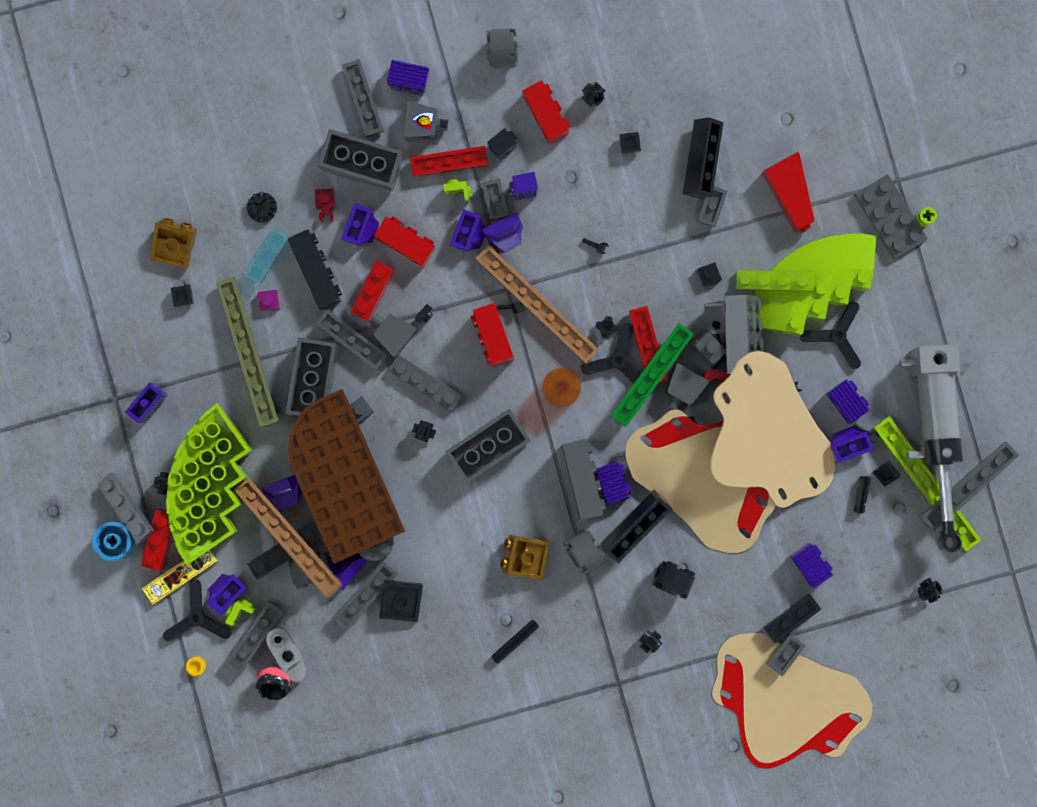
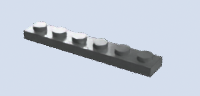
[919,441,1019,532]

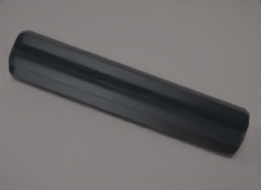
[491,620,539,664]

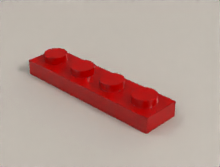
[410,146,488,177]
[629,306,667,382]

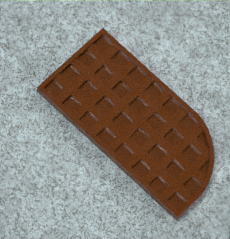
[288,389,406,563]

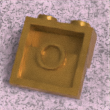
[150,218,197,269]
[500,534,550,580]

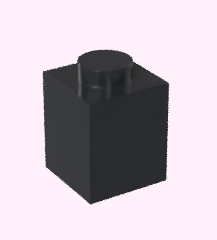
[487,128,517,160]

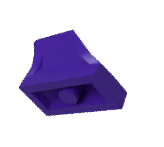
[341,203,380,246]
[450,209,486,252]
[482,212,523,252]
[830,426,874,463]
[261,475,303,512]
[327,553,367,590]
[206,573,248,616]

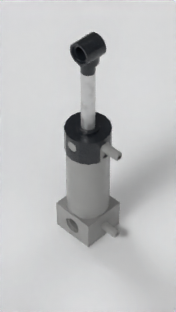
[899,344,963,553]

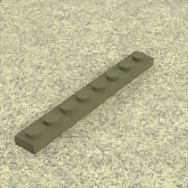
[216,277,279,428]

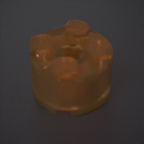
[542,368,581,407]

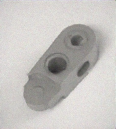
[266,627,307,682]

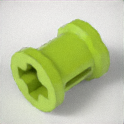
[915,207,937,227]

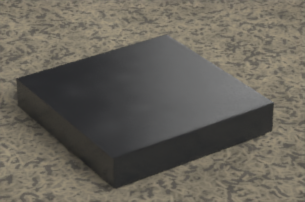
[379,579,423,622]

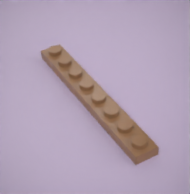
[475,245,599,364]
[233,477,342,598]

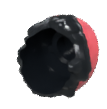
[255,666,292,700]

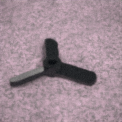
[800,301,861,369]
[581,323,641,384]
[163,579,232,642]

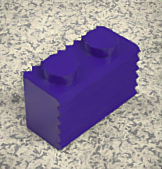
[387,60,430,95]
[509,172,538,201]
[825,379,869,424]
[125,382,168,424]
[596,462,631,505]
[790,543,833,589]

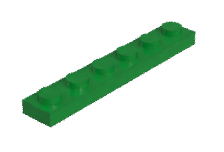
[611,323,694,427]

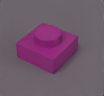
[258,290,280,312]

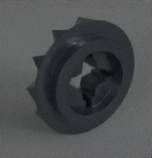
[246,192,277,223]

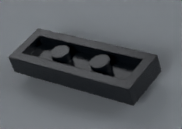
[763,593,821,643]

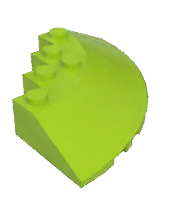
[753,233,876,336]
[166,403,253,565]

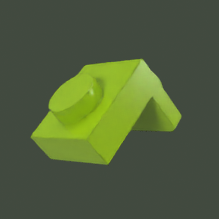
[443,179,472,203]
[225,599,256,626]

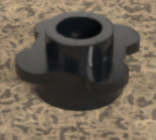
[595,316,618,339]

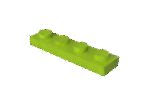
[736,270,815,292]

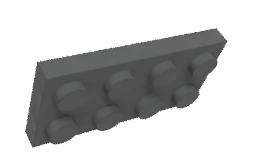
[854,174,928,259]

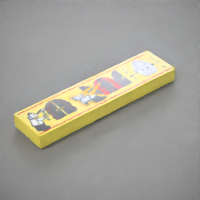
[142,550,218,604]

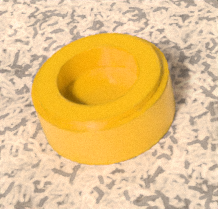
[186,656,206,676]

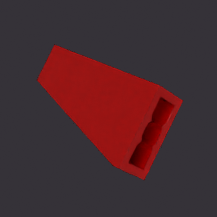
[762,152,815,233]

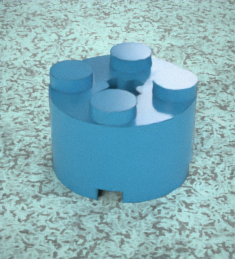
[92,521,136,561]

